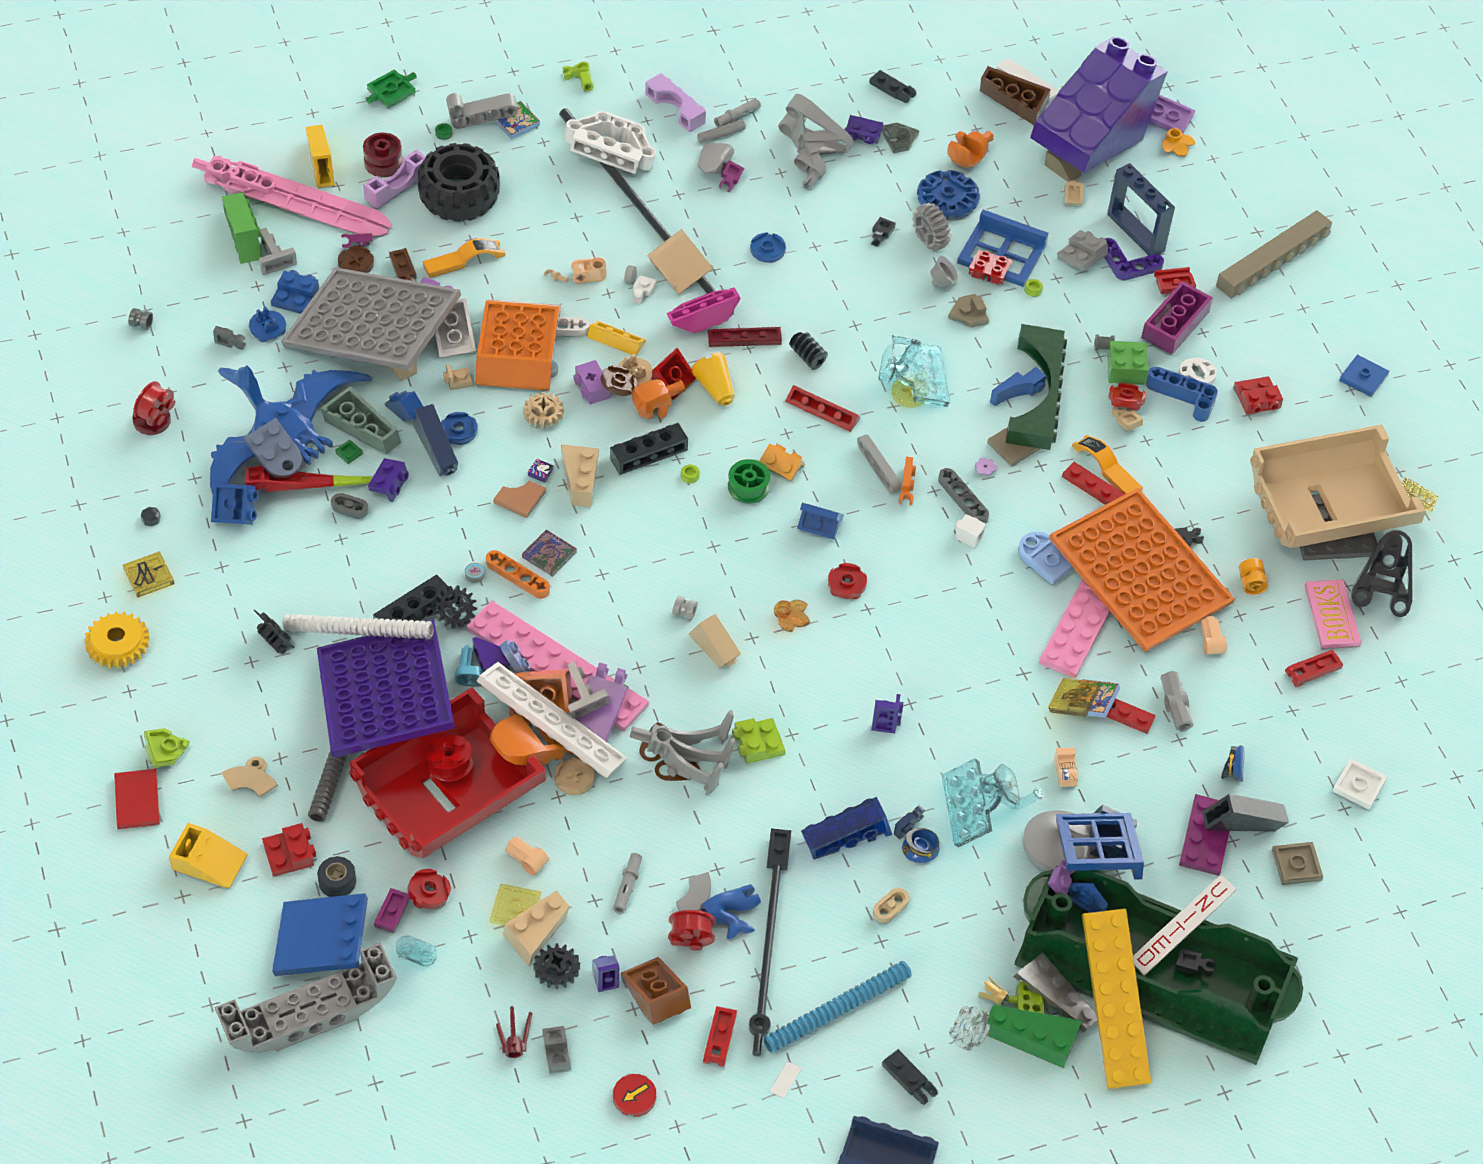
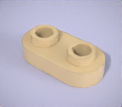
[873,888,909,923]

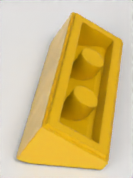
[587,321,646,356]

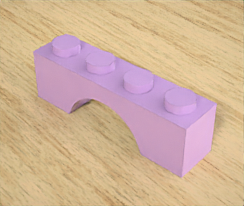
[645,73,706,132]
[363,149,426,209]

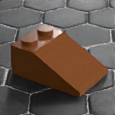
[621,957,691,1025]

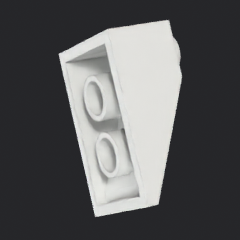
[435,298,476,358]

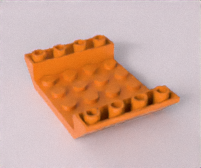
[475,299,561,391]

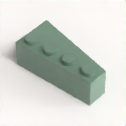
[321,386,401,454]

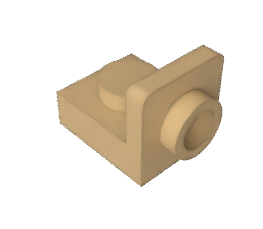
[1064,180,1084,206]
[443,364,472,390]

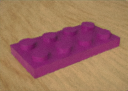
[1179,794,1230,876]

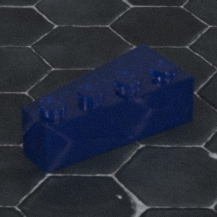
[801,797,892,860]

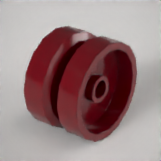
[363,132,403,177]

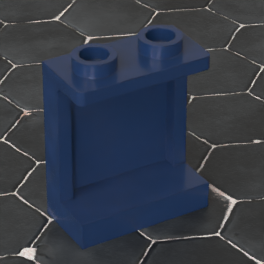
[1090,804,1137,858]

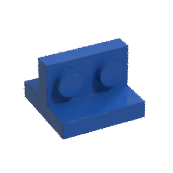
[797,502,844,540]

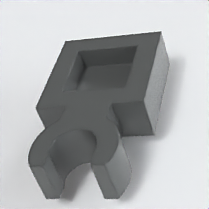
[213,326,246,350]

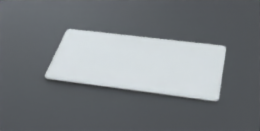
[770,1061,801,1098]

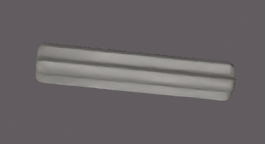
[697,120,746,143]

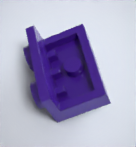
[368,458,409,502]

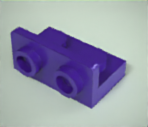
[844,115,884,144]
[871,694,904,734]

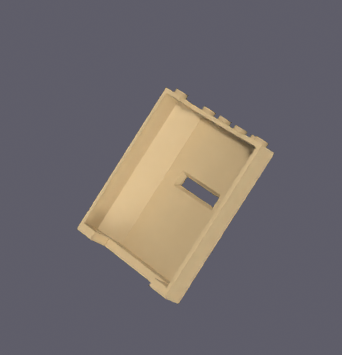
[1250,424,1426,548]

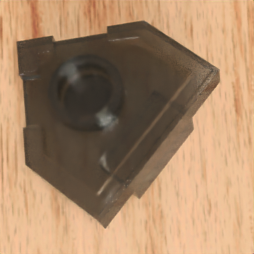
[882,122,919,154]

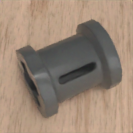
[1094,334,1115,351]

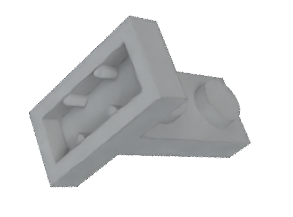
[259,228,297,275]
[567,662,611,719]

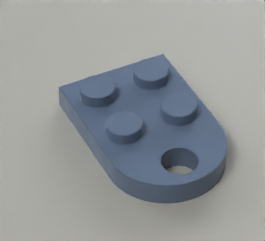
[244,418,302,478]

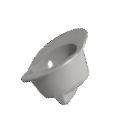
[930,256,958,288]

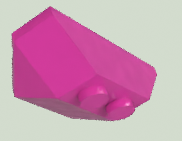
[666,287,740,333]

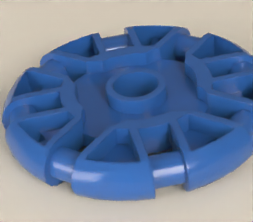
[917,170,980,219]

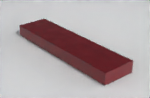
[707,327,782,347]

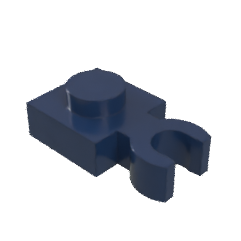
[894,805,925,840]

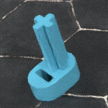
[455,645,484,685]

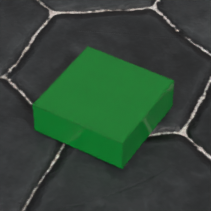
[335,440,363,464]

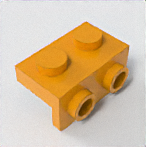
[760,443,805,481]

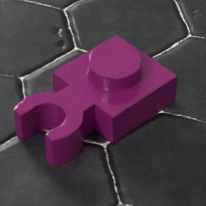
[719,160,744,193]

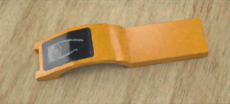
[423,238,505,278]
[1072,435,1143,494]

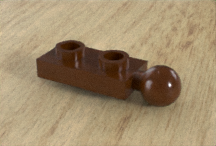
[389,248,417,282]

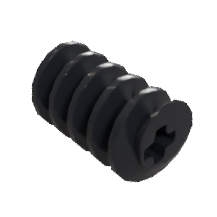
[789,332,828,370]

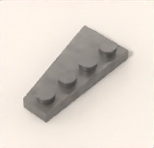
[1013,953,1097,1033]

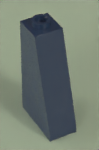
[413,404,458,476]

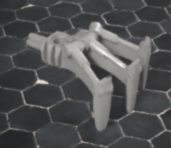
[629,710,735,795]

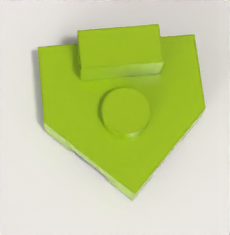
[144,728,190,768]

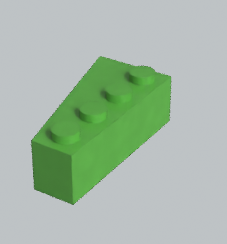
[221,192,261,264]

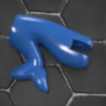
[700,884,761,939]

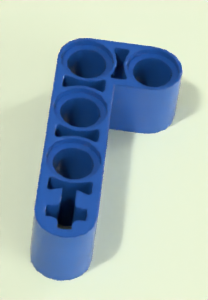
[1146,366,1218,422]

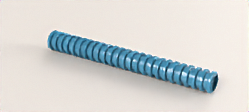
[764,961,912,1053]

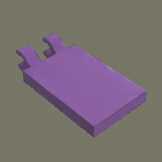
[1150,94,1196,134]
[576,662,628,742]

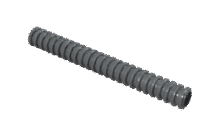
[308,751,348,822]

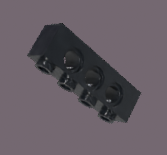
[610,423,688,475]
[373,574,452,622]

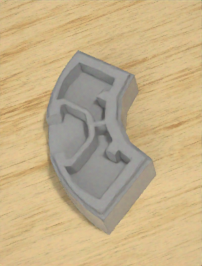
[676,872,711,911]

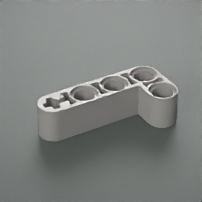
[446,93,518,129]

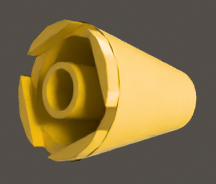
[692,352,735,406]

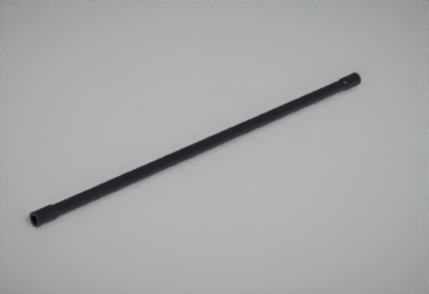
[559,108,734,317]

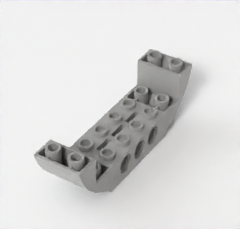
[214,942,397,1052]

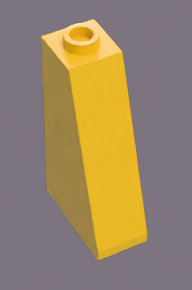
[305,124,335,188]

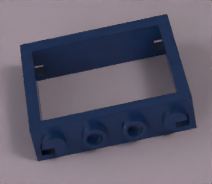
[1107,163,1175,256]

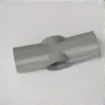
[1160,671,1194,732]

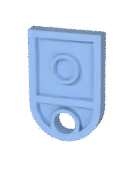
[1018,532,1074,585]

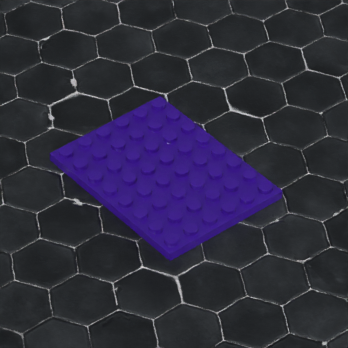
[317,619,455,758]

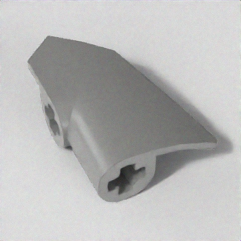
[697,143,734,175]

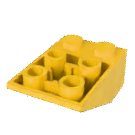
[169,823,248,889]

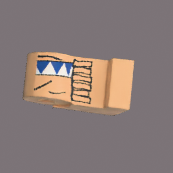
[1054,747,1078,787]

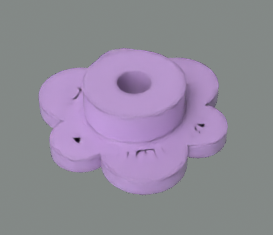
[975,458,997,476]

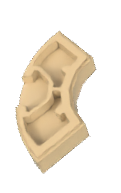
[221,766,278,797]

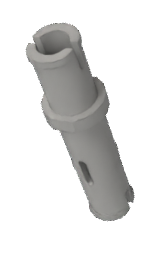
[714,98,761,127]
[613,853,642,913]

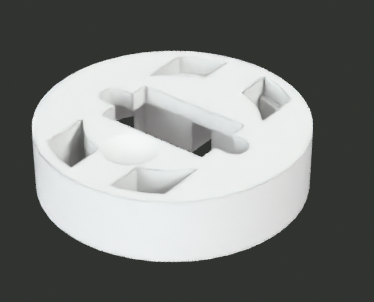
[1179,358,1217,385]

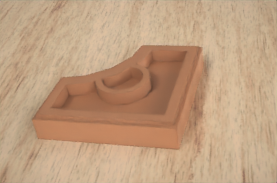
[493,480,546,518]

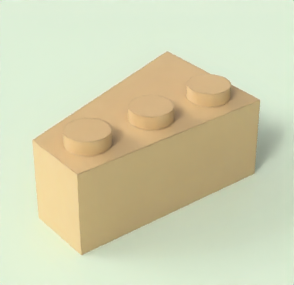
[561,444,599,507]
[503,890,569,966]

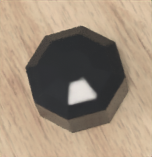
[140,506,161,526]

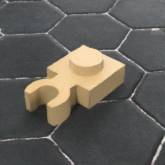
[1112,406,1143,431]

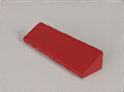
[785,385,861,432]

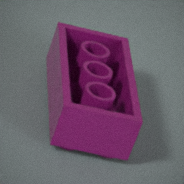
[1141,281,1213,355]

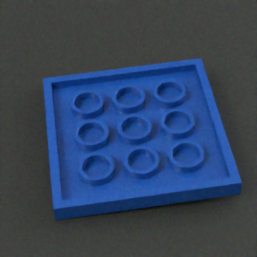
[272,893,368,976]

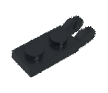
[869,70,917,103]
[882,1049,938,1105]

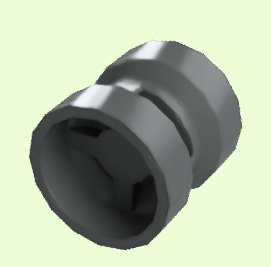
[128,308,153,330]

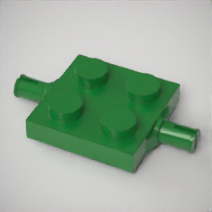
[365,69,417,108]

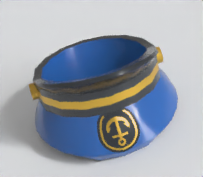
[1221,745,1245,782]
[902,828,940,863]

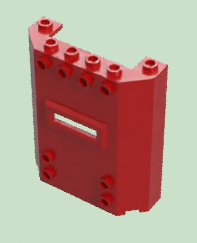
[349,687,546,858]

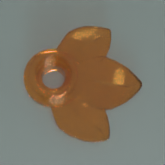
[774,600,810,632]

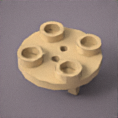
[618,354,653,386]

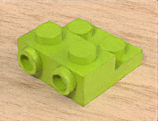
[732,718,786,764]

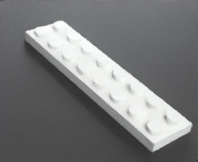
[477,662,627,778]

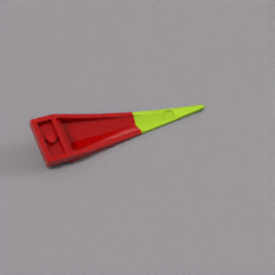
[245,465,373,492]

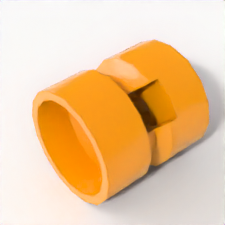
[1238,558,1269,595]

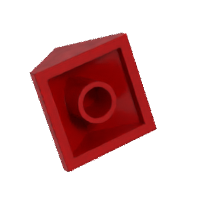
[652,348,696,400]

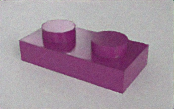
[374,888,411,933]

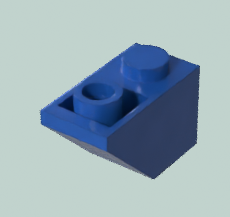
[384,391,424,421]

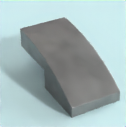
[542,1026,571,1073]

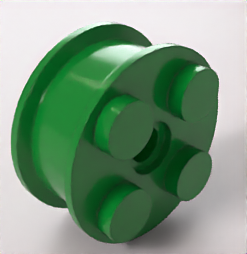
[728,459,770,503]

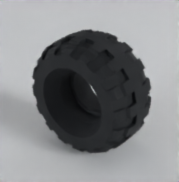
[417,143,500,222]

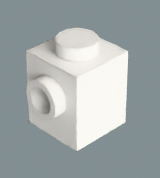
[954,514,986,548]

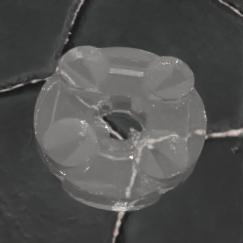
[949,1006,990,1051]

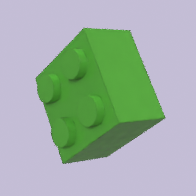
[1107,341,1148,385]

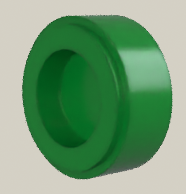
[435,123,453,140]

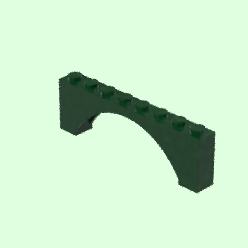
[1005,324,1067,450]

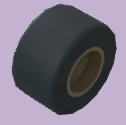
[317,856,357,897]

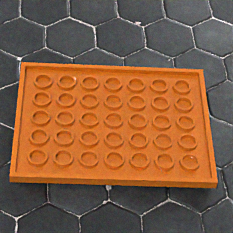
[1049,488,1235,652]

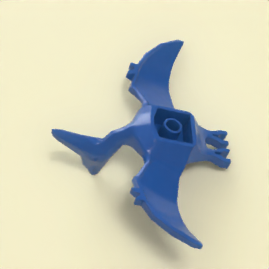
[210,365,373,495]

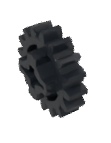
[433,585,477,629]
[533,943,580,989]

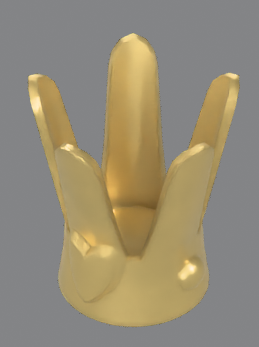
[978,977,1009,1006]

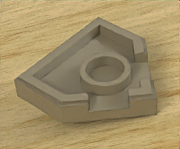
[948,294,989,328]

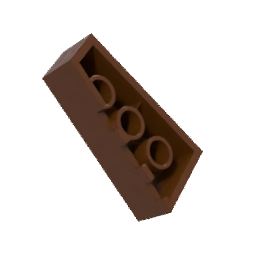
[980,66,1051,125]

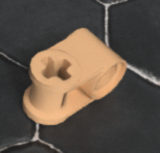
[571,257,607,284]

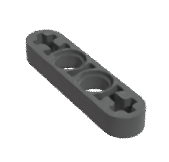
[938,468,989,524]

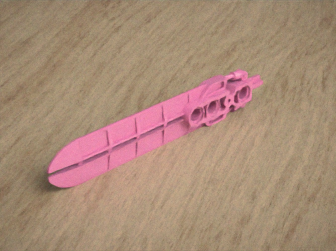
[192,156,391,237]

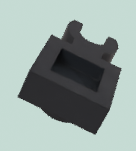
[1175,527,1204,547]
[1175,948,1216,976]

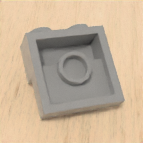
[1057,230,1108,271]

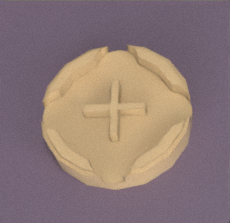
[554,757,595,795]

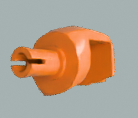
[947,131,994,168]
[632,379,685,419]

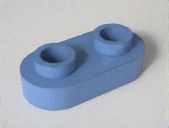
[500,640,530,673]

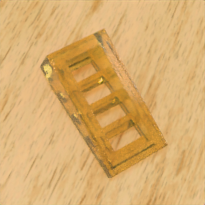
[1402,477,1438,511]

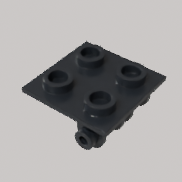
[253,609,294,654]

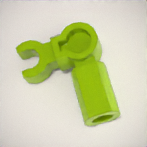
[562,61,594,92]

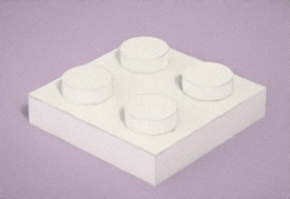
[1332,758,1387,810]

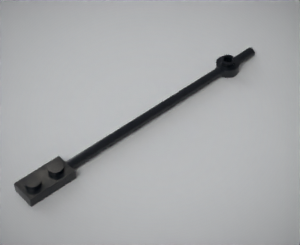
[749,828,792,1056]

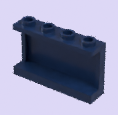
[838,1116,939,1164]

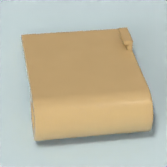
[647,229,713,295]

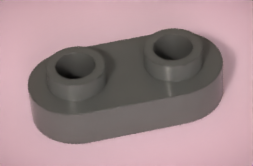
[331,493,368,519]

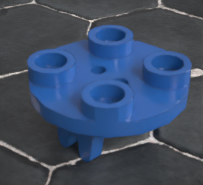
[249,306,286,342]

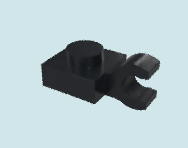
[871,217,896,247]

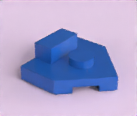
[1067,883,1108,913]

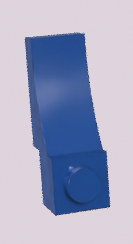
[990,367,1046,406]

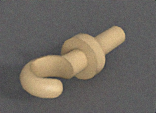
[544,269,569,283]

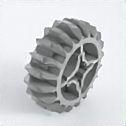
[912,203,951,251]

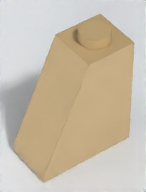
[688,614,741,668]

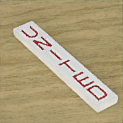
[1133,874,1236,976]

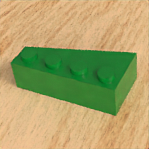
[983,1004,1082,1068]

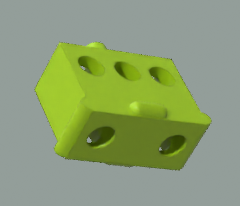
[1008,981,1044,1014]

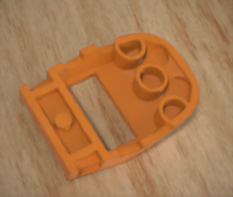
[490,714,574,765]

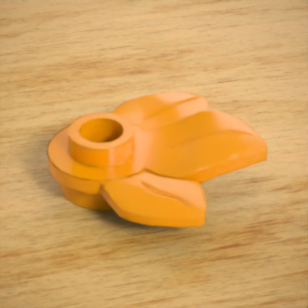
[1162,128,1195,156]

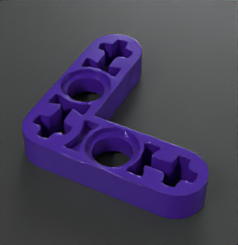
[1104,238,1164,281]

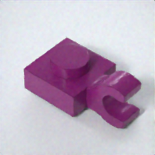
[341,233,373,248]

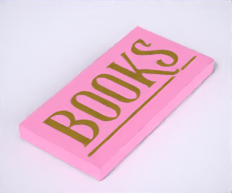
[1305,580,1361,649]

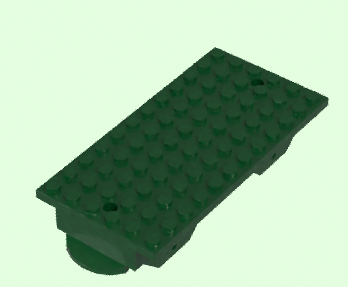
[1014,866,1303,1065]

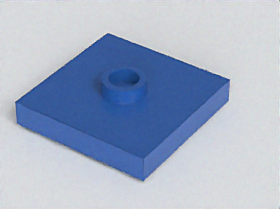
[1339,354,1389,397]

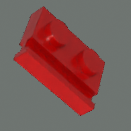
[1154,267,1196,294]

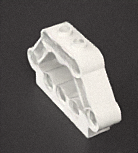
[563,111,656,174]

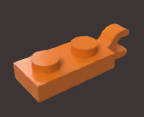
[899,456,916,506]

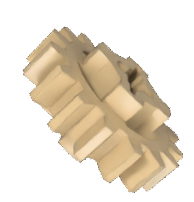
[523,392,564,429]

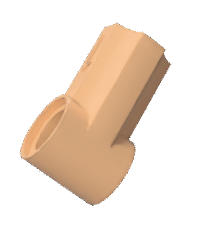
[1201,616,1227,655]
[505,837,549,875]

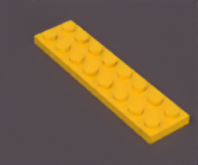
[1082,909,1151,1089]

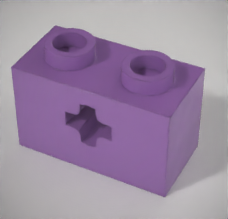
[573,360,610,405]

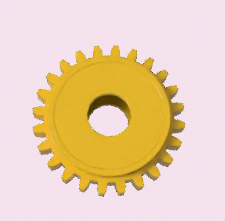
[84,612,150,669]

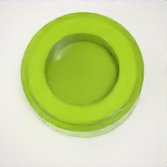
[1024,279,1043,297]
[681,464,700,483]

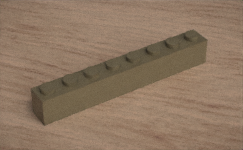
[1216,210,1332,299]

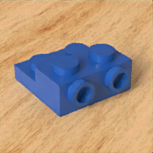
[271,270,319,314]
[211,483,258,525]

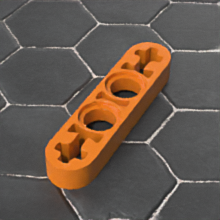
[486,550,550,599]

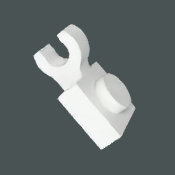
[633,275,657,304]

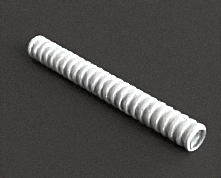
[283,614,434,639]

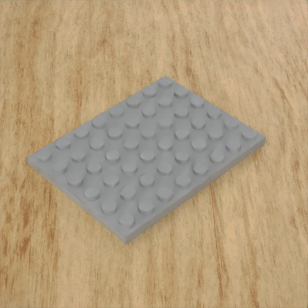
[281,267,461,370]

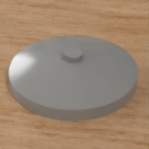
[1022,810,1099,871]

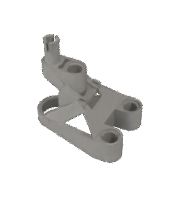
[778,94,853,190]

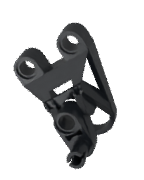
[1351,530,1413,617]

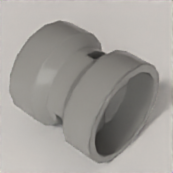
[672,596,698,620]

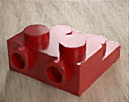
[1233,376,1283,414]
[262,823,317,877]

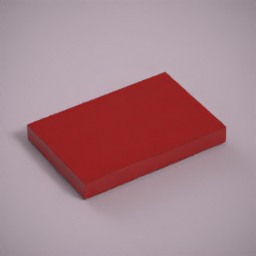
[114,768,160,829]

